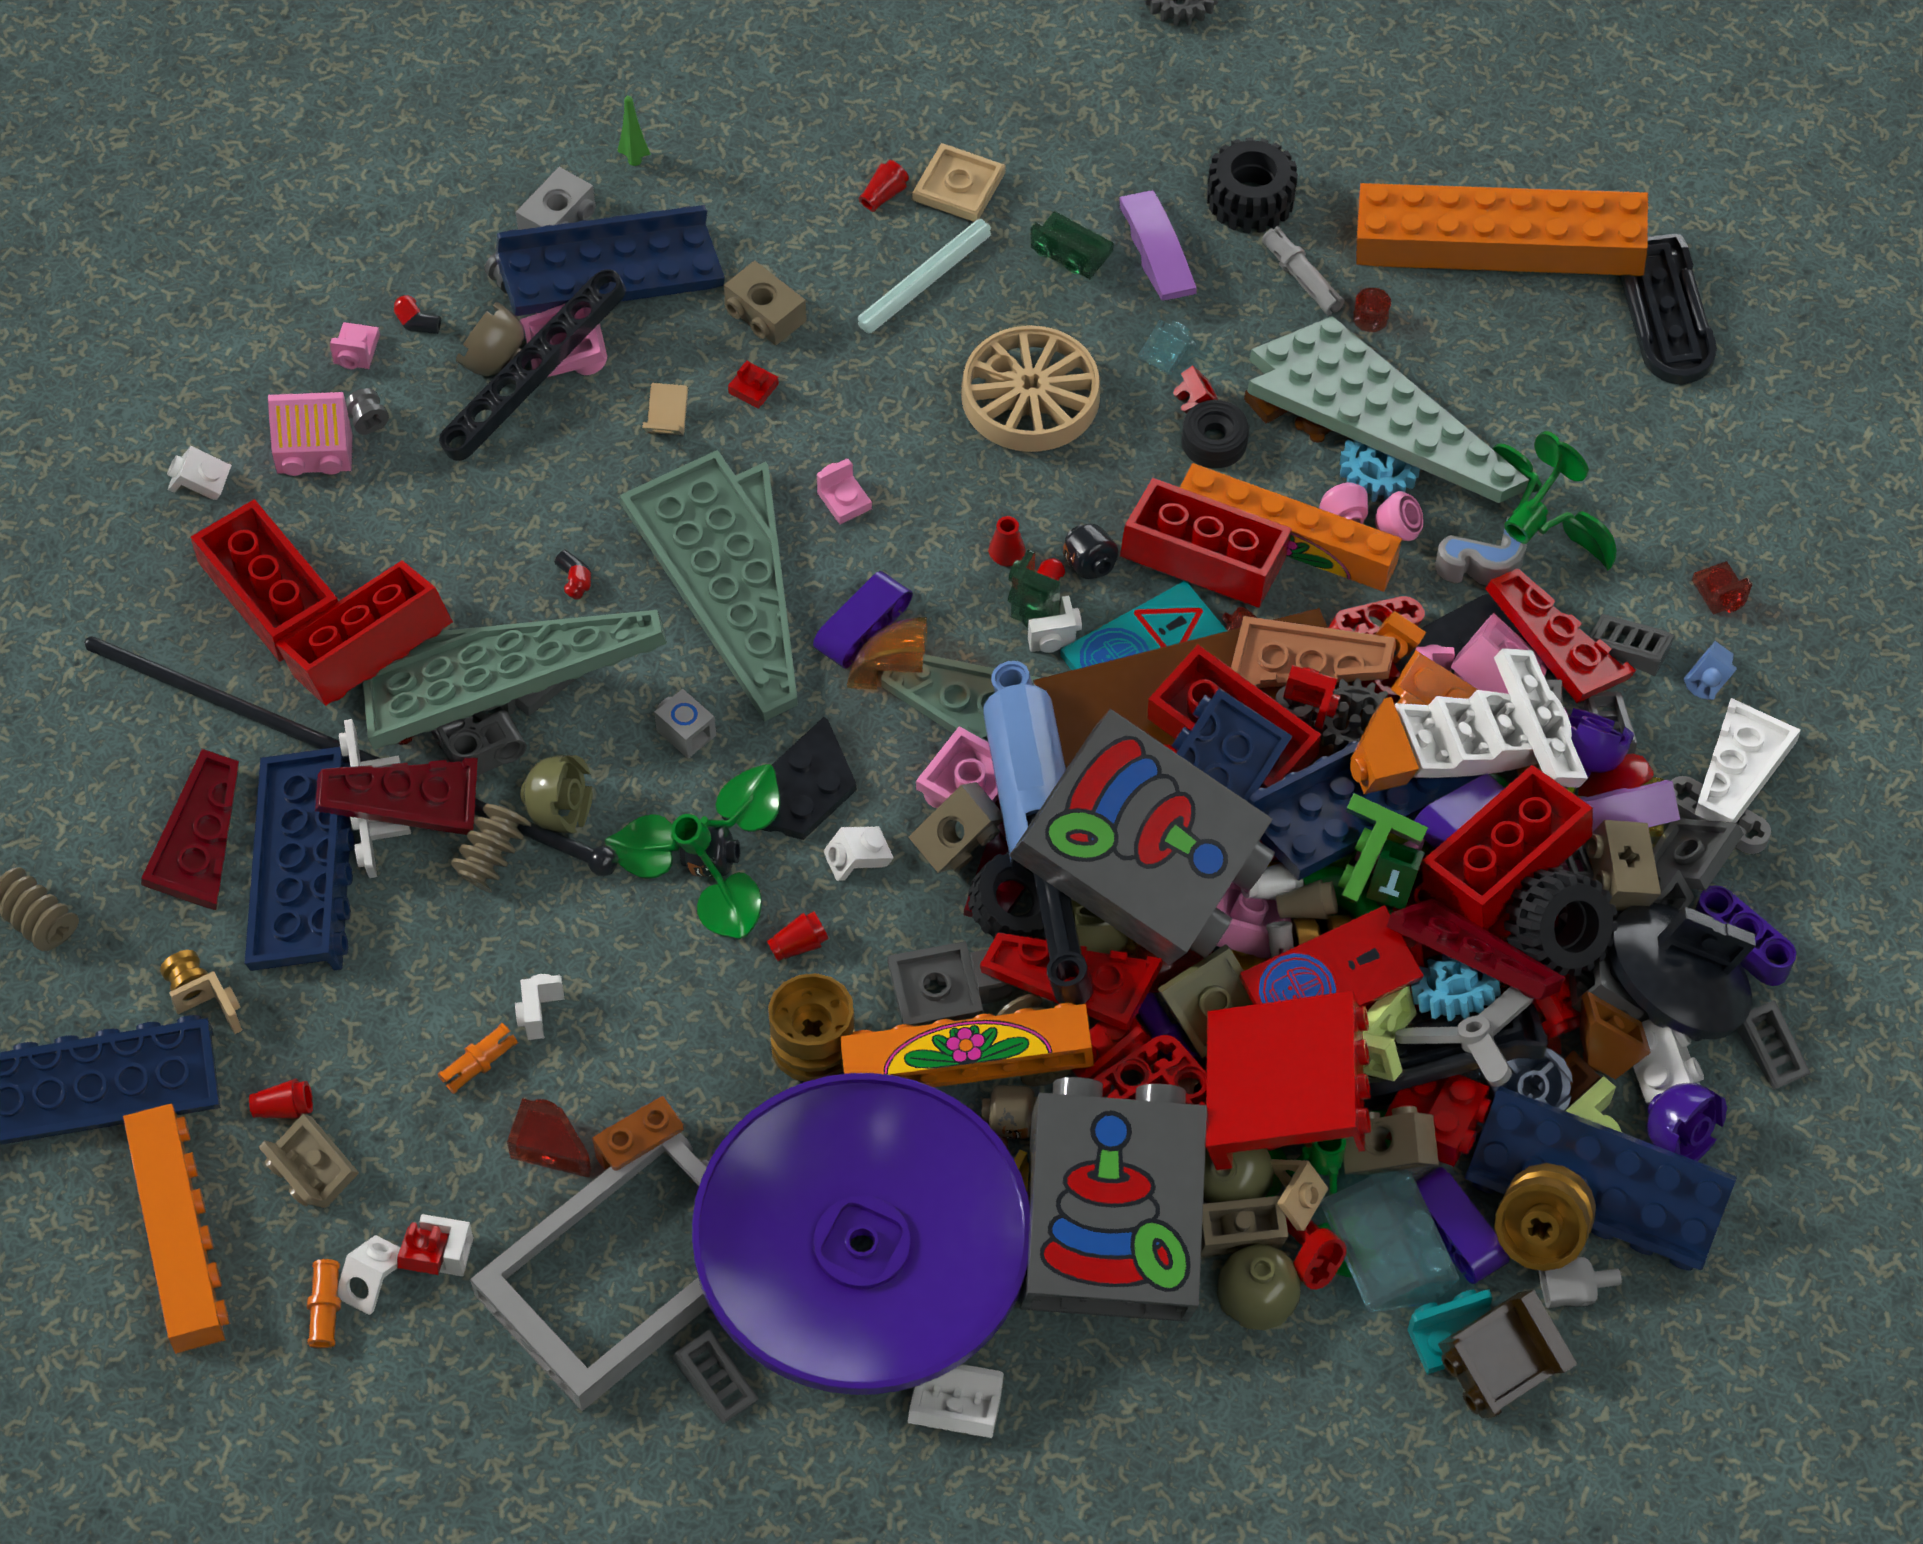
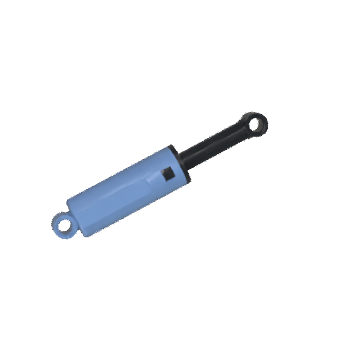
[983,661,1093,1005]

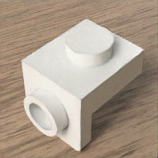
[167,446,231,500]
[1028,596,1082,653]
[824,826,893,881]
[515,974,564,1040]

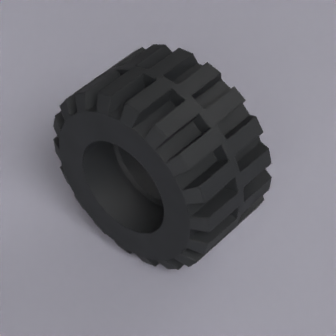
[1207,137,1298,233]
[1504,868,1618,976]

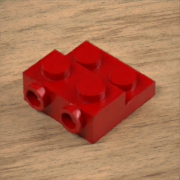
[1384,1074,1493,1167]

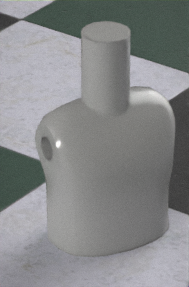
[1539,1257,1622,1309]

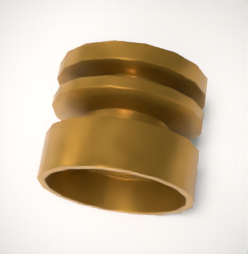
[768,973,855,1082]

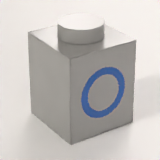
[654,689,716,759]

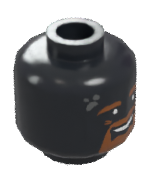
[1063,524,1119,579]
[680,826,740,877]

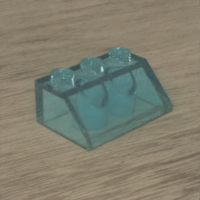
[1320,1170,1460,1312]

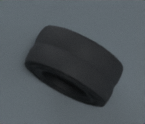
[1181,400,1249,469]

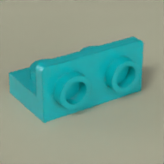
[1407,1289,1493,1375]

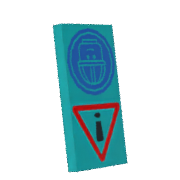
[1060,581,1227,670]

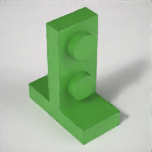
[1337,793,1428,904]

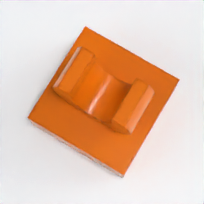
[1375,611,1426,663]

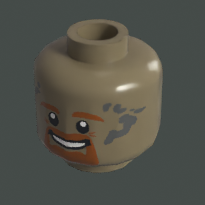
[981,1085,1037,1139]

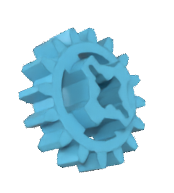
[1339,440,1420,502]
[1411,954,1501,1021]

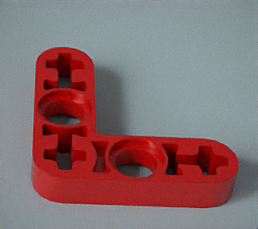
[1328,596,1425,704]
[1093,1035,1207,1105]

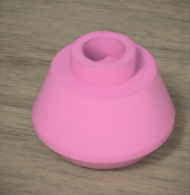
[1319,482,1368,524]
[1375,491,1423,541]

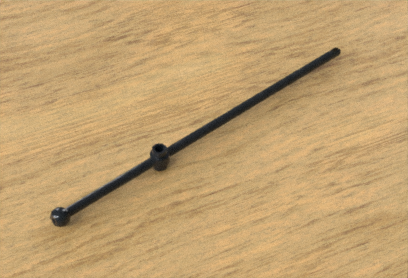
[84,636,618,877]

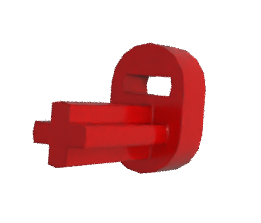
[1285,1215,1347,1290]

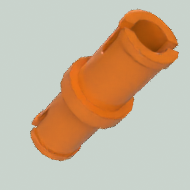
[438,1023,518,1094]
[307,1259,341,1348]

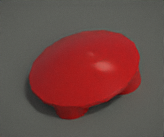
[1578,754,1654,797]

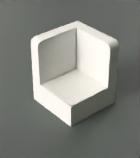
[419,1214,473,1276]

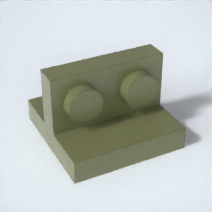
[1158,944,1253,1058]

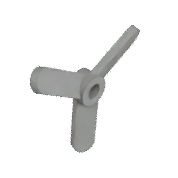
[1395,986,1533,1087]

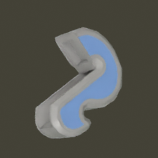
[1435,516,1527,586]

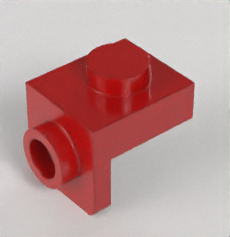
[1283,665,1340,729]

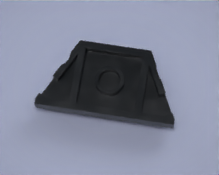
[722,717,857,840]

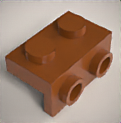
[592,1095,684,1171]

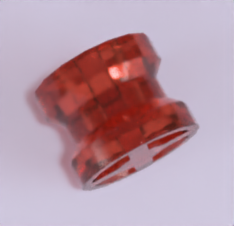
[1353,287,1391,332]

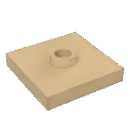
[912,143,1005,222]

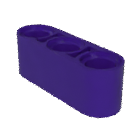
[813,571,913,669]
[1414,773,1505,849]
[1695,885,1796,986]
[1404,1167,1510,1284]

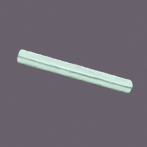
[858,219,991,334]

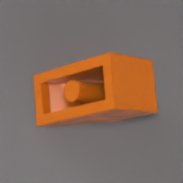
[1350,697,1419,794]

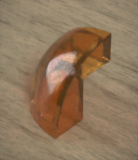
[847,617,928,690]

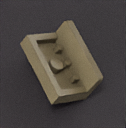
[259,1114,359,1208]

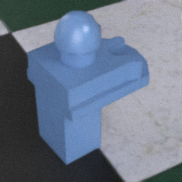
[1684,641,1737,700]

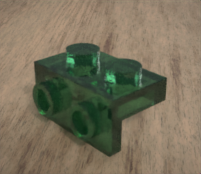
[1031,211,1114,280]
[1008,550,1060,628]

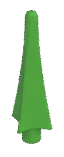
[617,96,651,166]

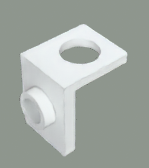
[337,1235,400,1315]

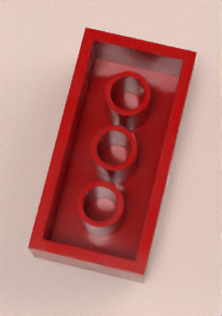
[1120,478,1292,608]
[190,499,338,662]
[275,560,453,706]
[1147,644,1321,789]
[1422,765,1593,930]

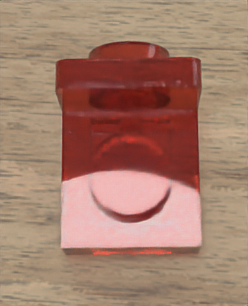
[1692,561,1752,615]

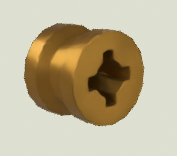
[160,950,208,1000]

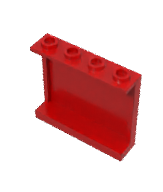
[1206,991,1371,1170]

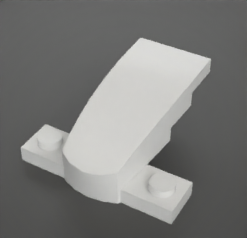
[1395,648,1588,787]

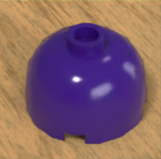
[1564,707,1634,777]
[1647,1083,1727,1162]

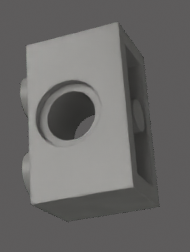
[516,167,596,230]

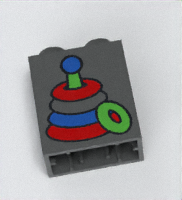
[1009,709,1275,965]
[1021,1077,1207,1322]

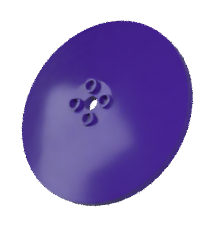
[692,1073,1030,1395]

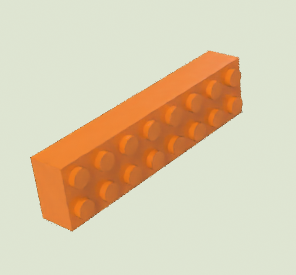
[1356,183,1648,276]

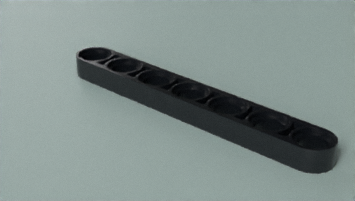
[439,269,626,461]

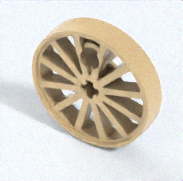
[961,326,1100,452]

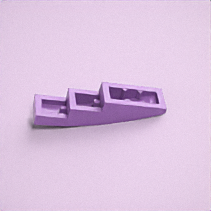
[1119,190,1197,301]
[1578,780,1680,832]

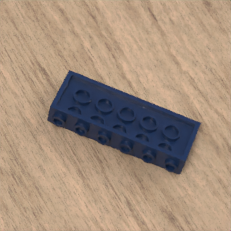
[495,205,725,316]
[1171,688,1292,802]
[1248,741,1484,881]
[245,747,355,971]
[0,1015,221,1145]
[1464,1086,1737,1271]

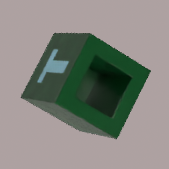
[1366,839,1425,909]

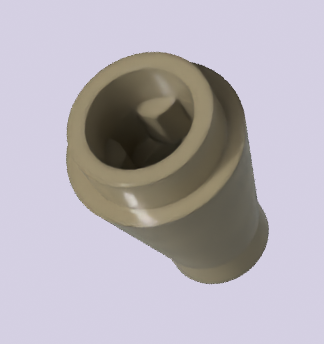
[1276,879,1338,919]

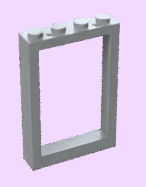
[470,1133,709,1411]

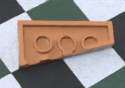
[1231,616,1396,688]

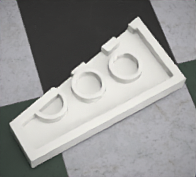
[1695,698,1801,823]

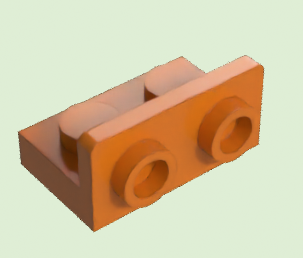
[1391,650,1479,705]

